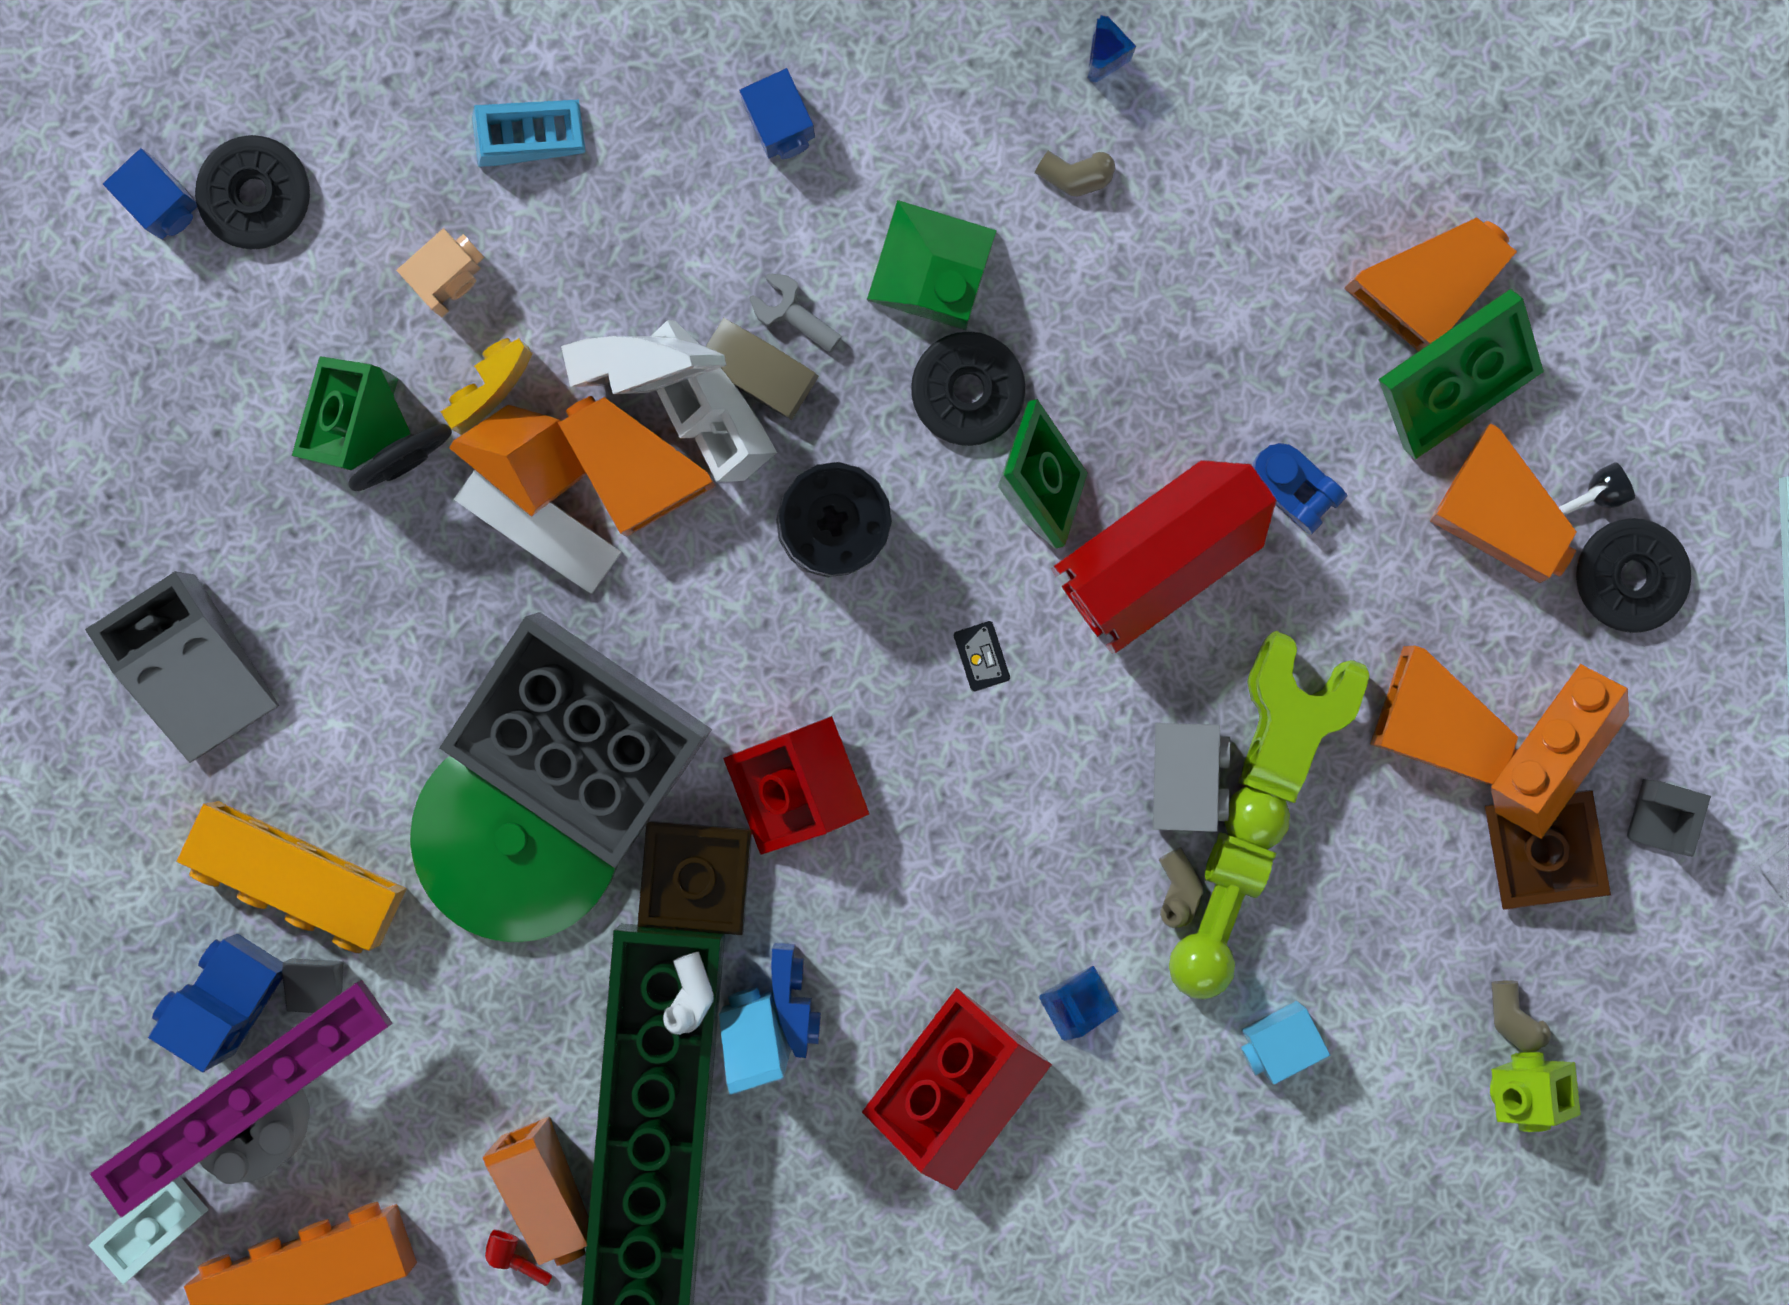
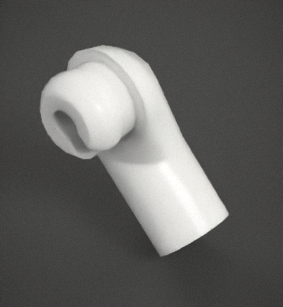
[663,952,714,1034]

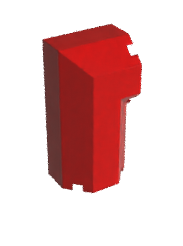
[1050,460,1277,654]

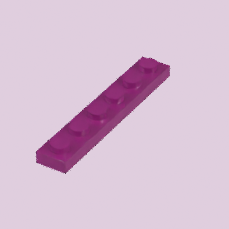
[90,980,393,1218]

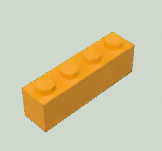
[176,801,407,953]

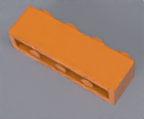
[184,1202,417,1305]

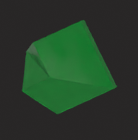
[291,356,411,471]
[998,399,1088,549]

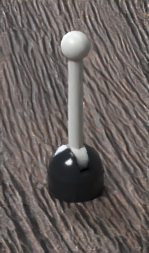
[1559,462,1635,515]

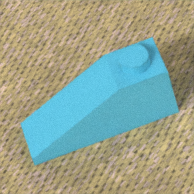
[719,987,791,1095]

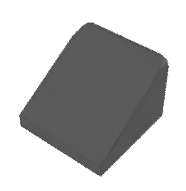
[282,958,344,1013]

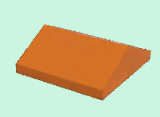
[449,404,586,517]

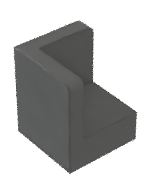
[1627,779,1711,857]

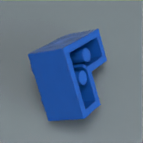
[148,934,283,1073]

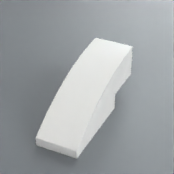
[651,320,777,482]
[561,336,726,394]
[454,470,622,594]

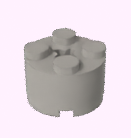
[199,1075,310,1184]

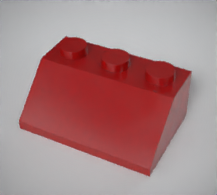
[862,988,1052,1191]

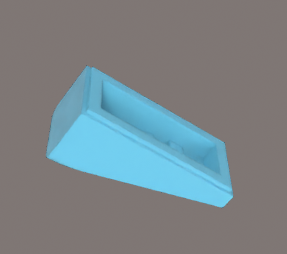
[472,99,585,167]

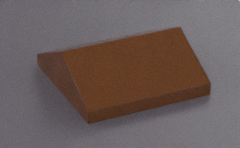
[1485,790,1611,910]

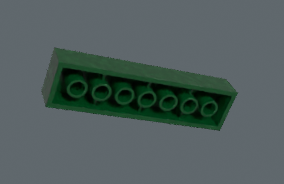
[582,923,725,1305]

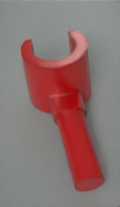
[485,1230,553,1286]

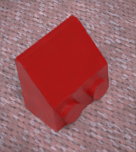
[723,716,870,855]

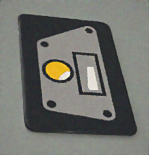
[954,621,1010,692]

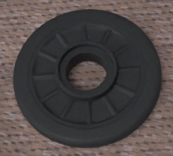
[195,135,310,249]
[911,332,1026,446]
[349,424,452,491]
[1576,518,1691,633]

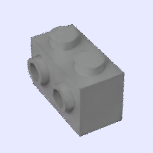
[1153,723,1230,832]

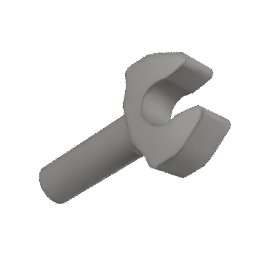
[750,273,842,353]

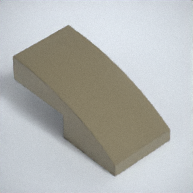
[705,317,819,420]

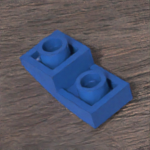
[771,943,821,1058]

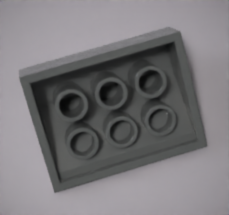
[439,612,712,868]

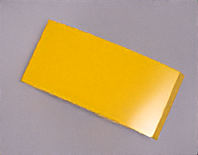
[440,338,532,435]

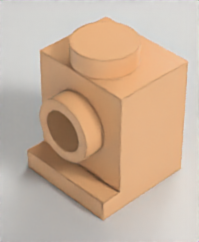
[396,228,485,318]

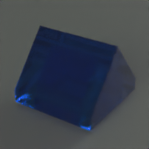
[1087,15,1136,82]

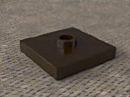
[637,821,752,935]

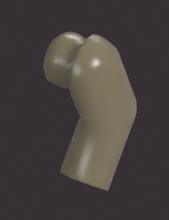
[1034,151,1116,197]
[1159,847,1204,929]
[1491,980,1551,1052]

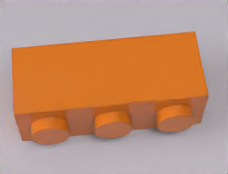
[1491,664,1629,839]

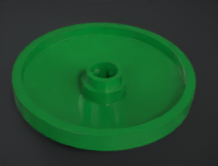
[410,756,617,942]

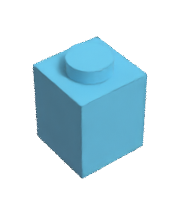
[1240,1001,1330,1084]

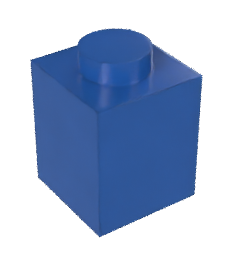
[739,68,815,160]
[103,148,197,240]

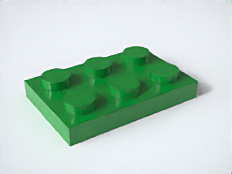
[1378,289,1544,460]

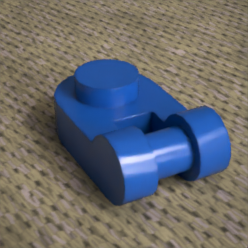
[1253,443,1348,535]

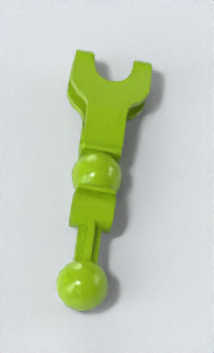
[1169,631,1369,1000]

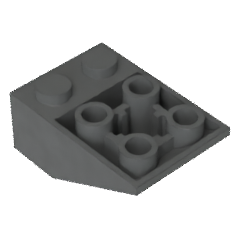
[85,571,279,763]

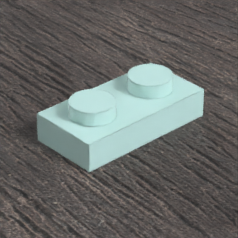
[89,1176,209,1284]

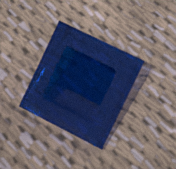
[1039,966,1119,1041]

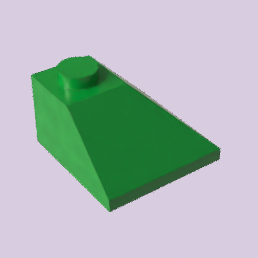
[867,200,997,331]

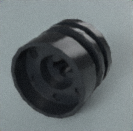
[776,462,892,578]

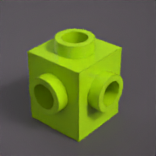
[1490,1052,1581,1132]

